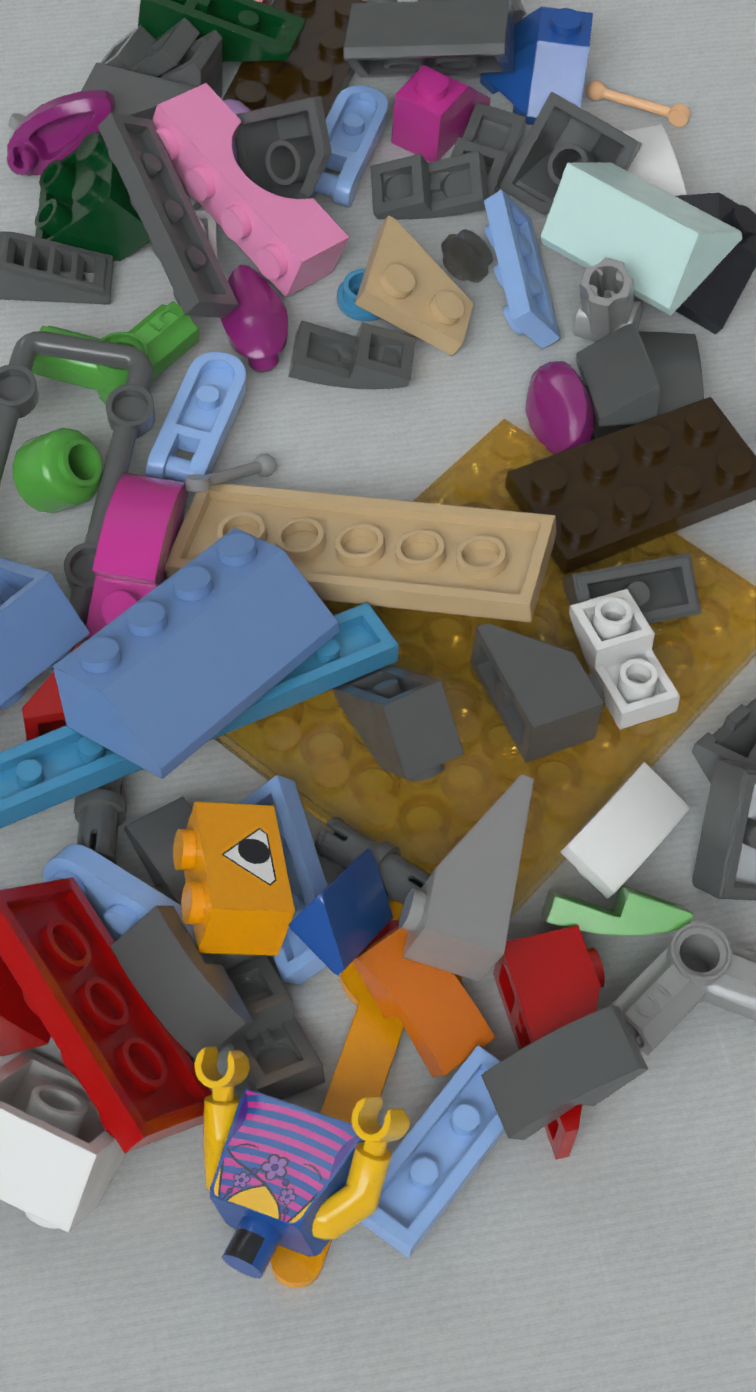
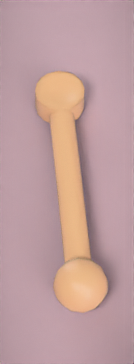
[586,80,690,127]

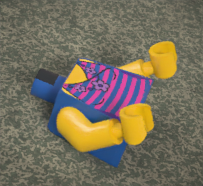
[194,1046,410,1278]

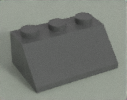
[344,0,514,77]

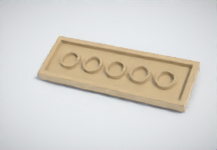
[165,483,557,622]

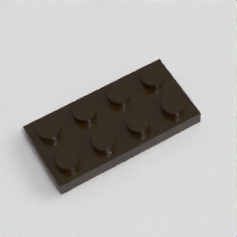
[222,0,366,119]
[505,397,756,575]

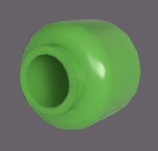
[12,428,103,513]

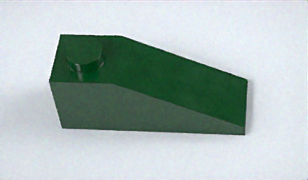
[138,0,306,62]

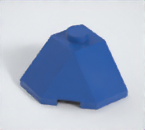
[480,7,593,125]

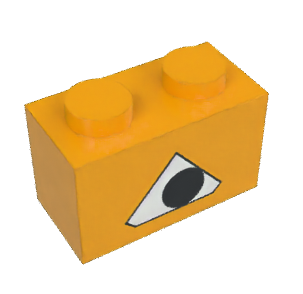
[173,801,295,956]

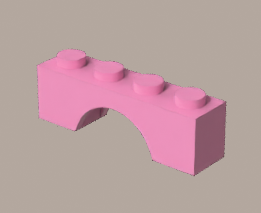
[152,83,349,298]

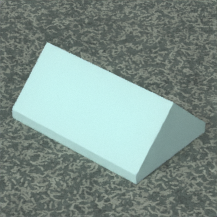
[540,163,742,316]

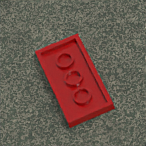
[0,877,212,1153]

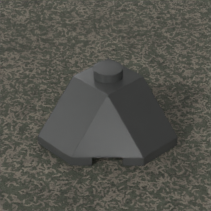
[498,91,642,215]
[235,96,332,199]

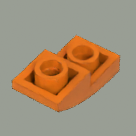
[353,926,496,1077]

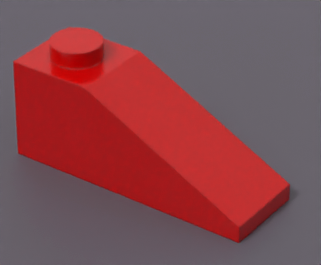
[493,925,605,1160]

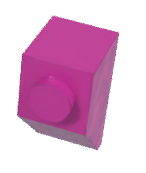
[391,65,491,162]

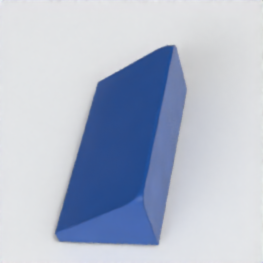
[289,847,393,976]

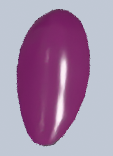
[7,89,116,176]
[221,265,289,372]
[525,361,594,454]

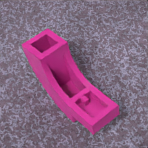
[85,473,189,640]

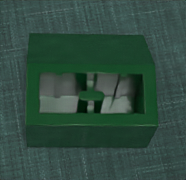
[35,131,150,261]

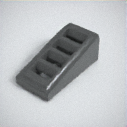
[0,231,114,305]

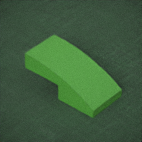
[541,885,693,936]

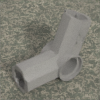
[574,258,644,342]
[611,922,756,1055]

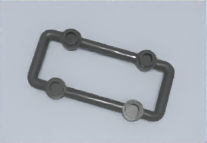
[0,331,155,626]

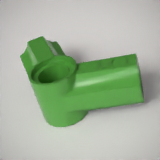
[32,301,199,405]

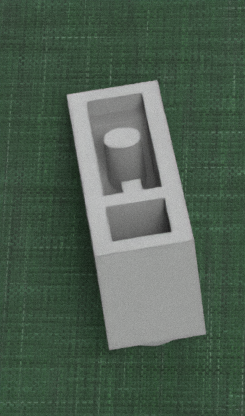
[399,774,534,982]

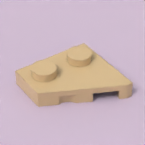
[354,215,474,356]

